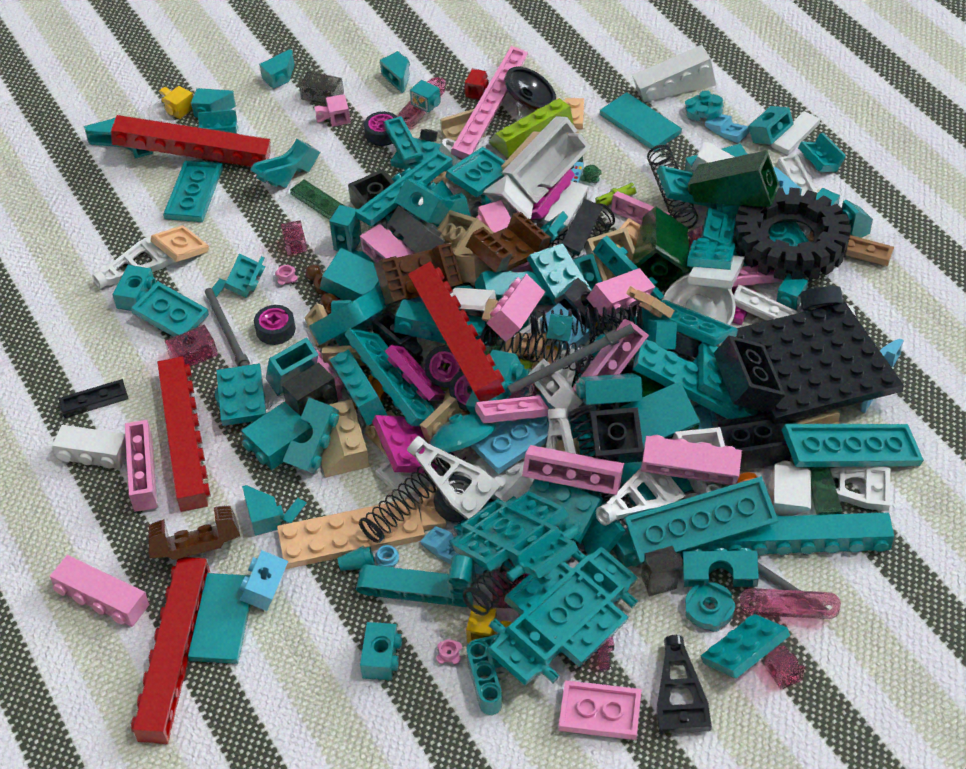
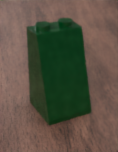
[688,150,780,207]
[632,206,690,290]

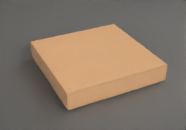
[150,225,209,262]

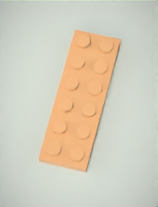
[277,497,425,569]

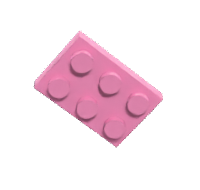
[559,680,642,740]

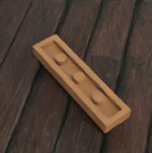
[807,230,894,266]

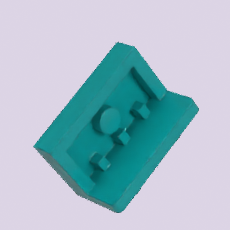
[198,110,238,134]
[798,133,846,173]
[224,253,266,298]

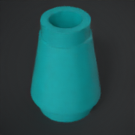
[338,546,375,571]

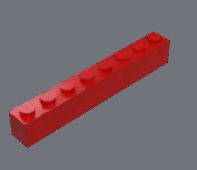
[111,115,271,167]
[408,261,505,402]
[157,356,211,512]
[131,557,210,744]

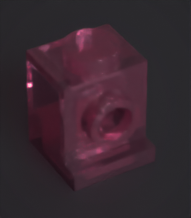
[281,220,307,255]
[765,645,805,690]

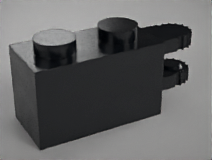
[372,310,424,365]

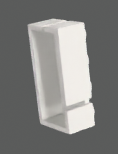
[502,116,590,203]

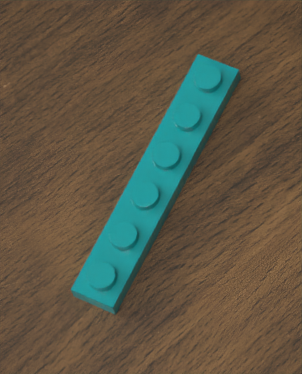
[355,150,453,226]

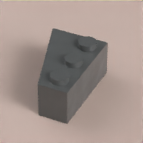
[386,206,445,253]

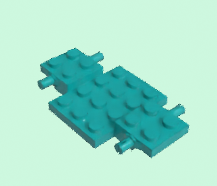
[449,491,580,582]
[488,547,638,686]

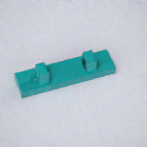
[592,236,665,301]

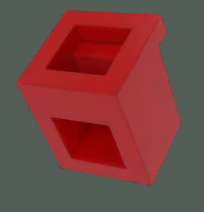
[464,68,489,100]

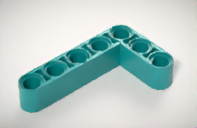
[308,284,390,345]
[356,555,477,607]
[467,634,562,715]

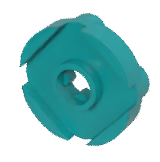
[685,90,724,121]
[685,583,735,632]

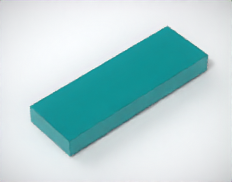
[383,116,423,165]

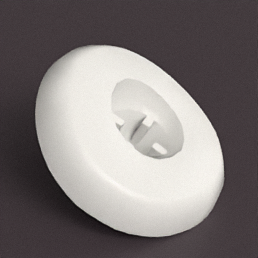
[662,275,736,325]

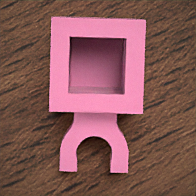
[314,94,350,127]

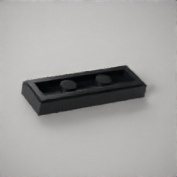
[562,198,603,256]
[58,379,129,419]

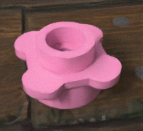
[275,265,298,285]
[436,639,462,664]

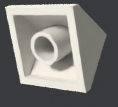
[483,175,534,219]
[450,288,496,317]
[768,464,811,516]

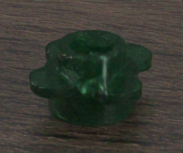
[580,165,602,183]

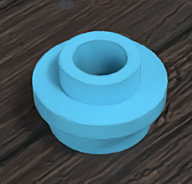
[375,545,399,567]

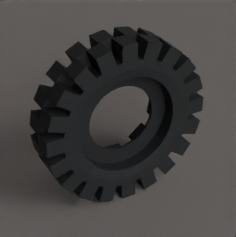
[733,187,851,280]

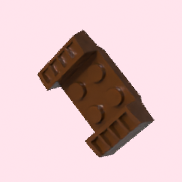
[465,212,551,273]
[374,243,463,305]
[149,506,240,560]

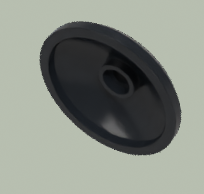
[504,66,556,110]

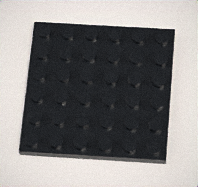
[736,302,904,424]

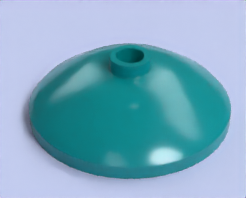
[429,414,496,453]

